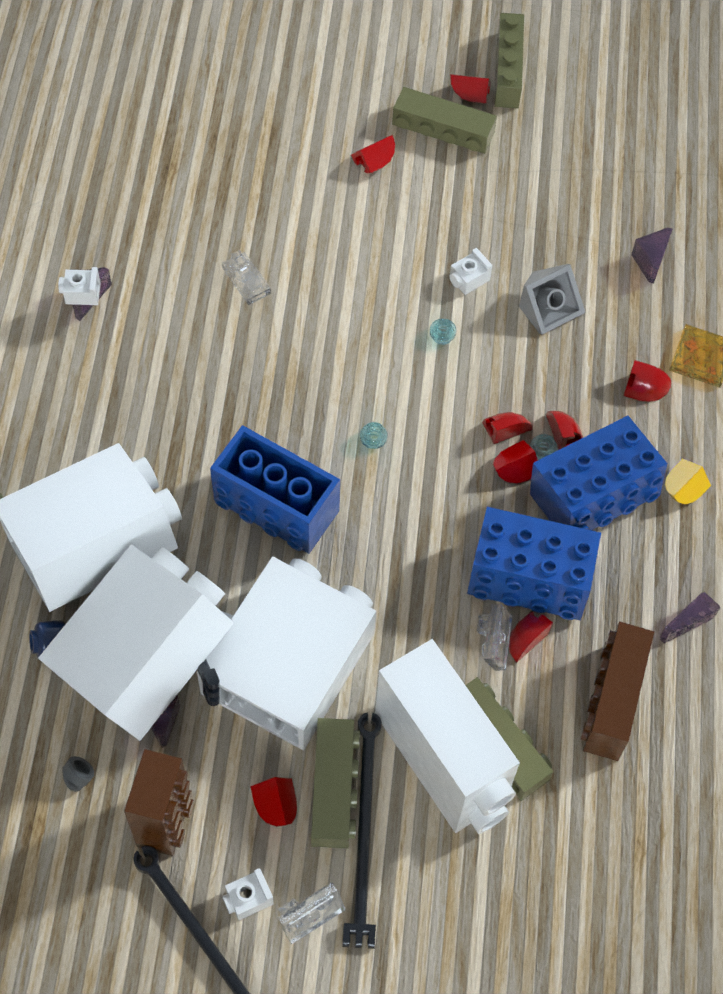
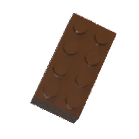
[580,621,655,761]
[124,749,194,856]

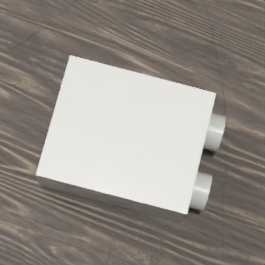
[0,443,182,612]
[38,544,234,741]
[197,556,376,751]
[375,639,520,834]

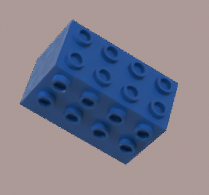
[530,415,668,530]
[210,425,340,554]
[467,507,601,621]

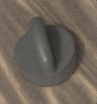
[62,756,94,792]

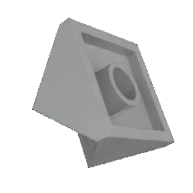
[519,264,586,335]

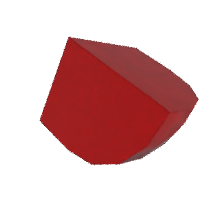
[450,74,491,103]
[350,134,395,173]
[623,360,672,402]
[546,411,583,450]
[482,412,533,444]
[493,440,538,483]
[508,611,553,663]
[250,777,297,827]

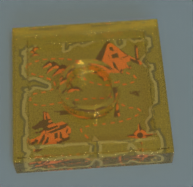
[669,324,723,388]

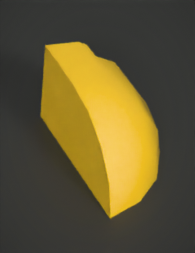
[665,458,711,504]

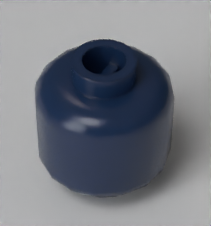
[29,620,66,657]

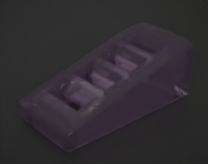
[660,592,720,643]

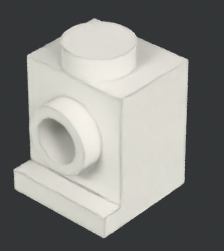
[449,248,493,295]
[58,267,101,305]
[222,868,274,920]

